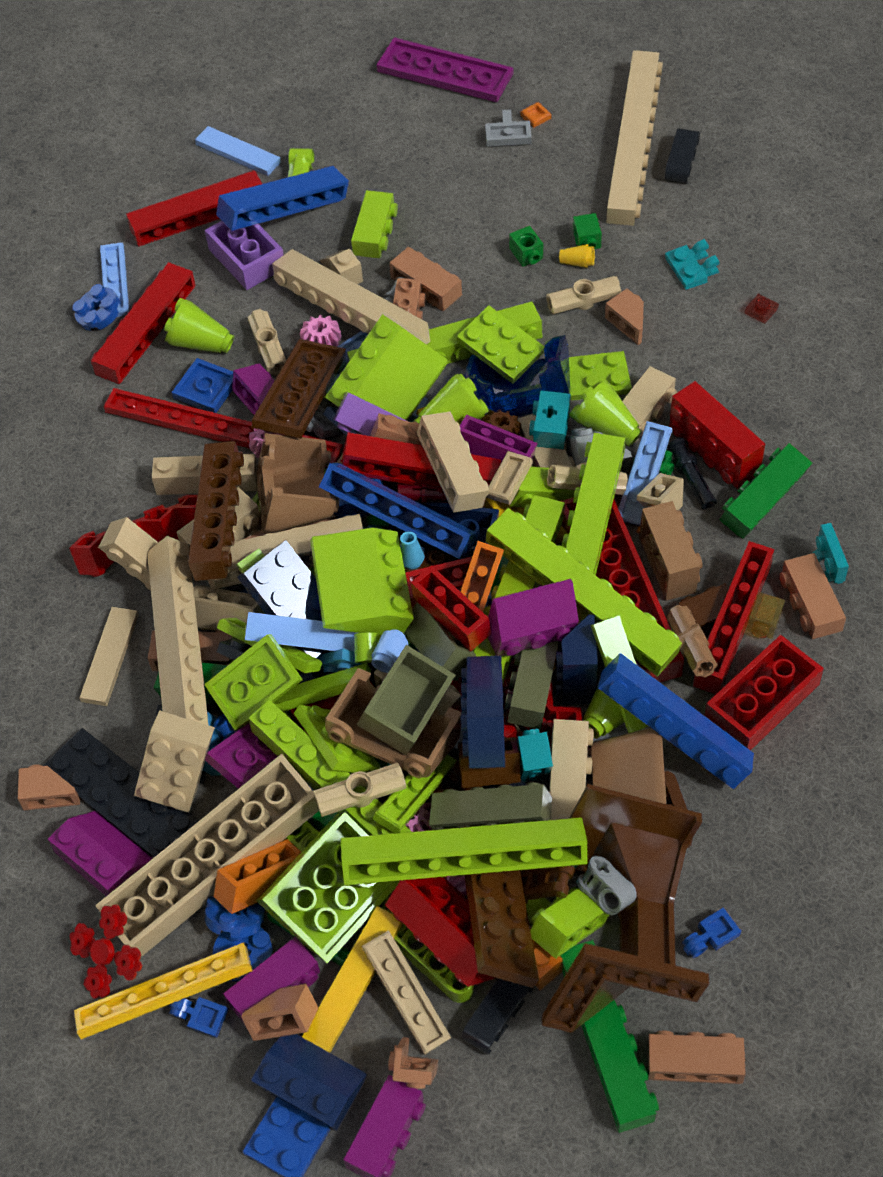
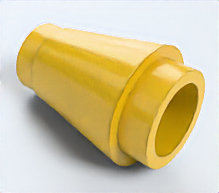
[559,244,595,268]

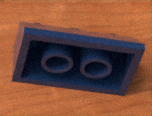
[556,615,598,705]
[251,1034,368,1131]

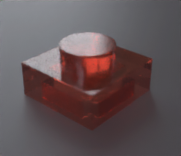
[745,293,779,324]

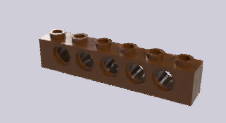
[188,441,244,581]

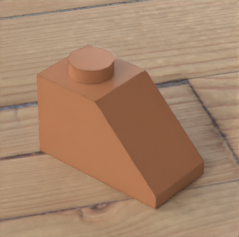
[605,289,644,345]
[18,765,80,810]
[241,984,318,1041]

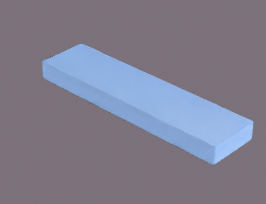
[195,126,281,176]
[100,242,129,317]
[618,421,672,526]
[244,612,357,652]

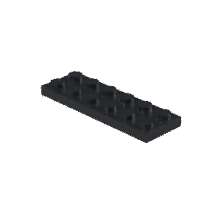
[43,728,200,858]

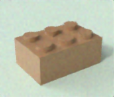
[639,501,703,601]

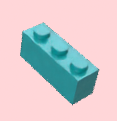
[516,729,553,783]

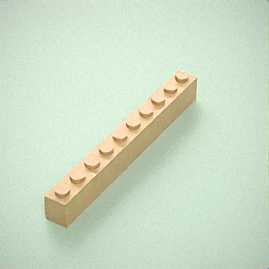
[607,50,663,226]

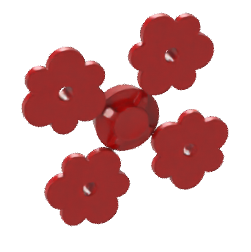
[69,904,142,999]

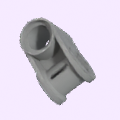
[577,856,636,915]

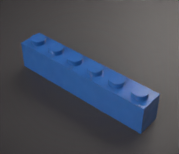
[216,166,349,231]
[319,463,478,559]
[598,653,754,789]

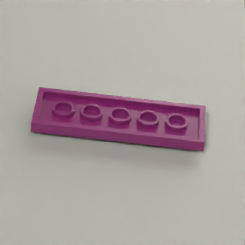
[377,38,513,102]

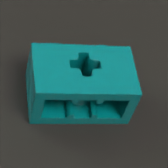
[529,391,571,450]

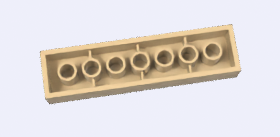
[95,754,319,957]

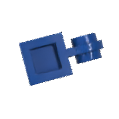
[682,908,742,958]
[168,997,229,1038]

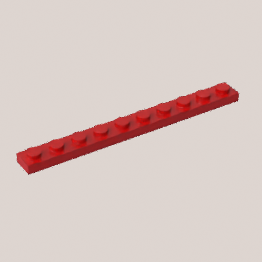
[103,388,344,468]

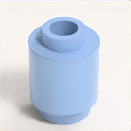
[371,629,409,673]

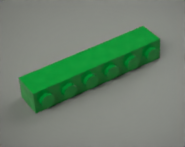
[560,940,659,1133]

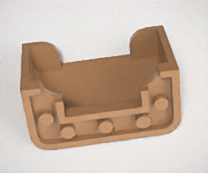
[256,433,339,533]
[325,668,462,778]
[587,728,666,804]

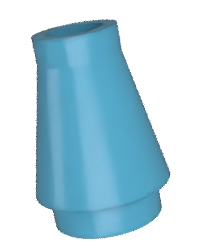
[400,532,425,570]

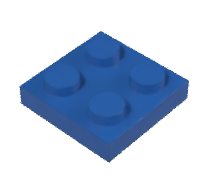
[172,358,233,413]
[243,1097,331,1177]

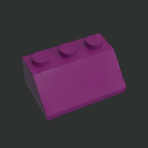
[488,579,579,656]
[48,811,153,896]

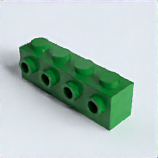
[719,443,812,539]

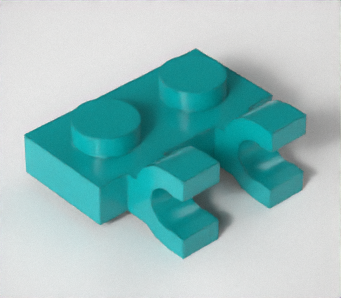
[665,239,720,290]
[812,523,849,584]

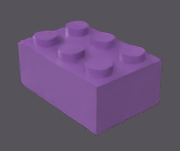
[205,221,283,290]

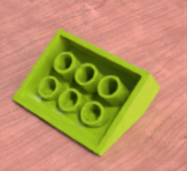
[325,314,449,421]
[310,528,414,636]
[256,812,400,963]

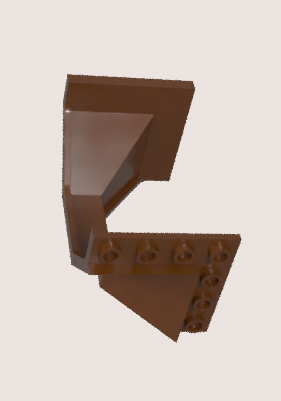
[542,784,709,1033]

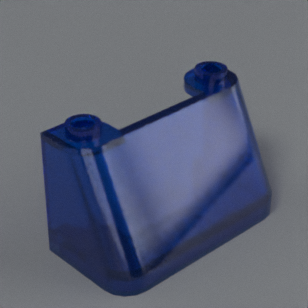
[464,335,571,420]

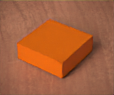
[520,102,551,128]

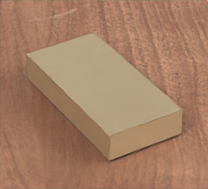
[486,451,533,505]

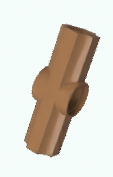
[666,605,718,677]

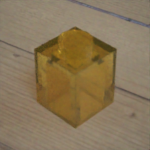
[747,592,785,639]

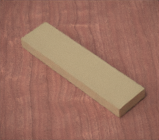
[80,607,139,706]
[362,930,451,1054]

